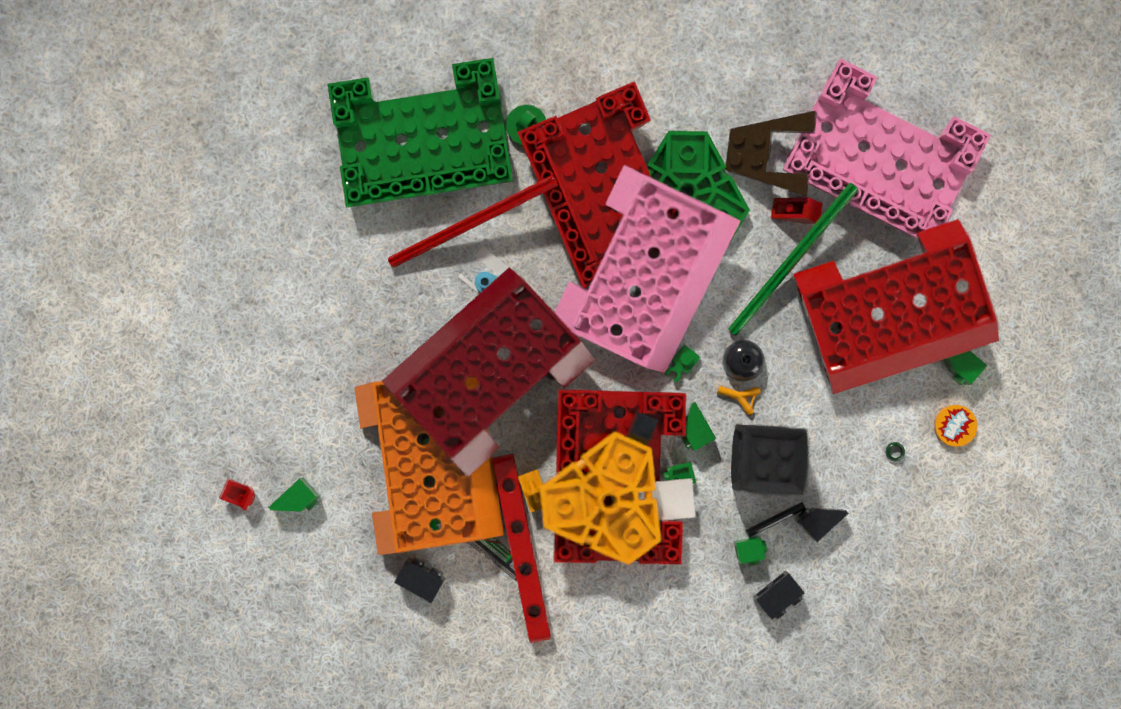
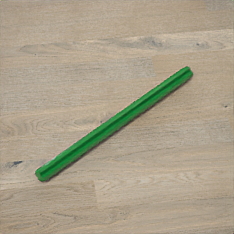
[728,183,858,335]

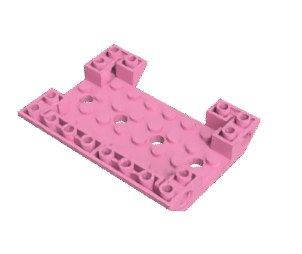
[783,58,991,239]
[555,165,740,373]

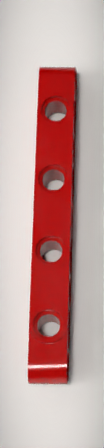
[492,453,551,643]

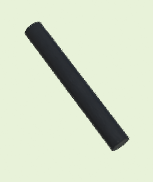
[746,502,806,538]

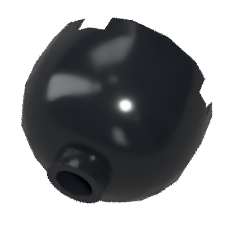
[722,340,765,381]

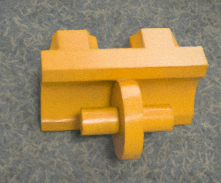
[518,469,543,513]

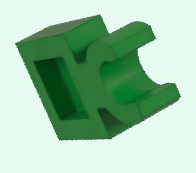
[665,344,701,383]

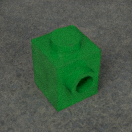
[733,536,767,566]

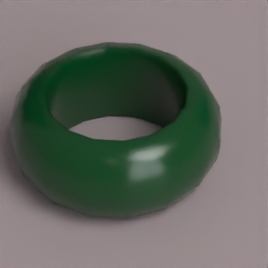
[885,442,905,462]

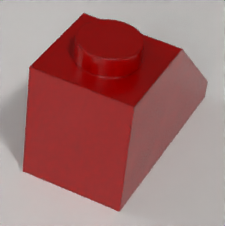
[771,197,823,224]

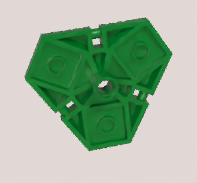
[647,131,750,242]

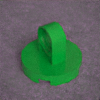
[506,104,546,146]

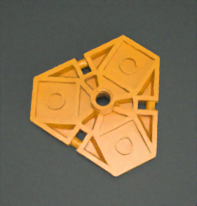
[539,432,661,565]

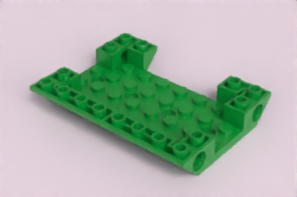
[327,58,513,208]

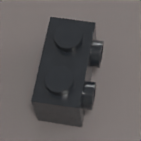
[394,557,446,603]
[753,570,805,620]

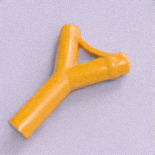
[717,385,761,416]

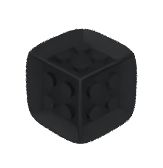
[731,424,809,496]

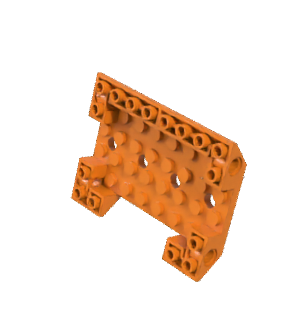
[354,377,504,555]

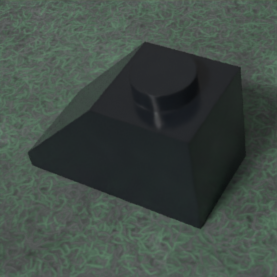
[625,410,658,446]
[797,507,849,542]

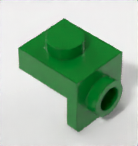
[663,461,696,483]

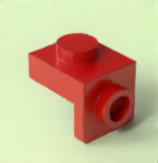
[219,478,255,511]

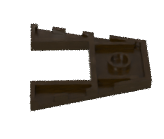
[725,111,817,197]

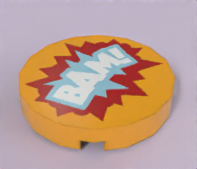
[934,405,978,447]

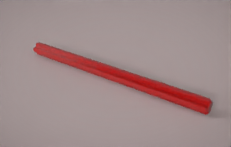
[388,175,558,267]

